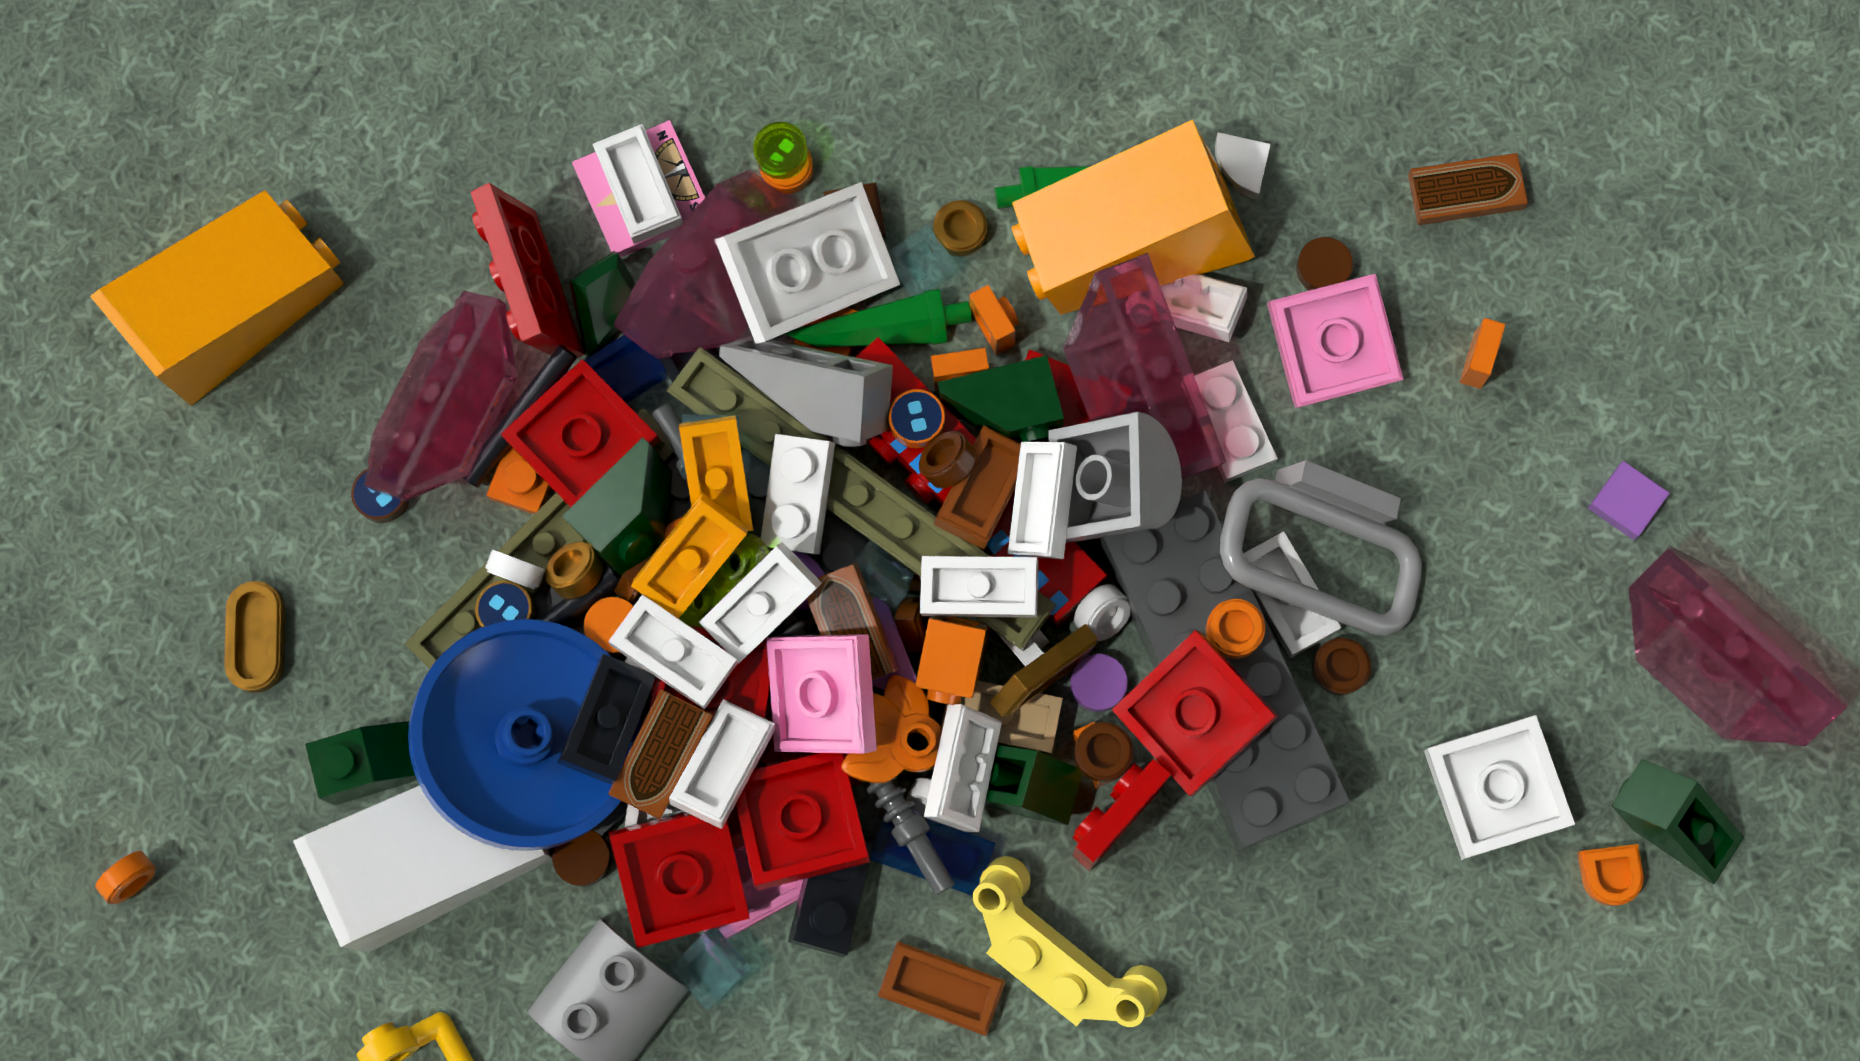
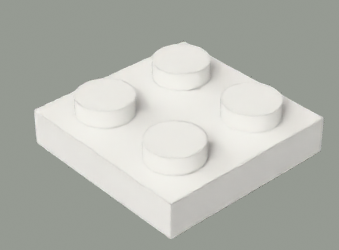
[1424,715,1575,860]

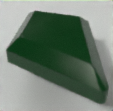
[569,251,644,359]

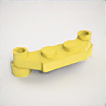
[973,856,1167,1027]

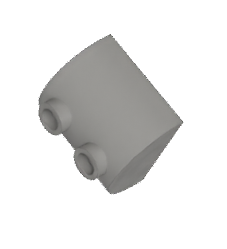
[1049,412,1182,543]
[527,918,690,1061]

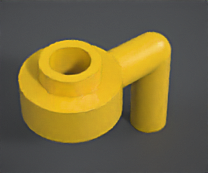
[356,1012,474,1061]

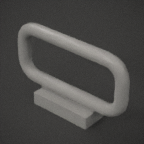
[1220,460,1422,636]

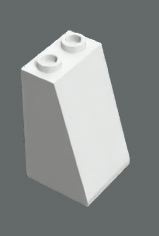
[293,785,552,953]

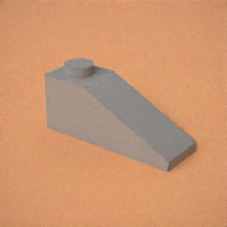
[719,336,893,447]

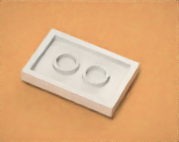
[715,182,900,344]

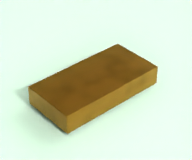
[990,624,1099,718]

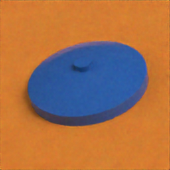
[408,619,642,851]

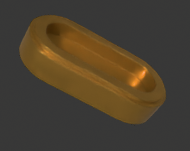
[224,581,285,693]

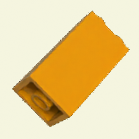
[1012,120,1255,315]
[90,190,344,406]

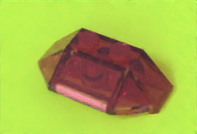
[614,169,793,359]
[1063,253,1227,480]
[364,290,518,501]
[1628,546,1848,746]

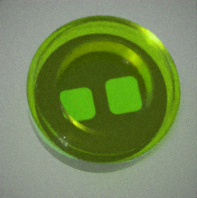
[753,122,808,179]

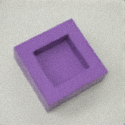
[1588,461,1669,540]

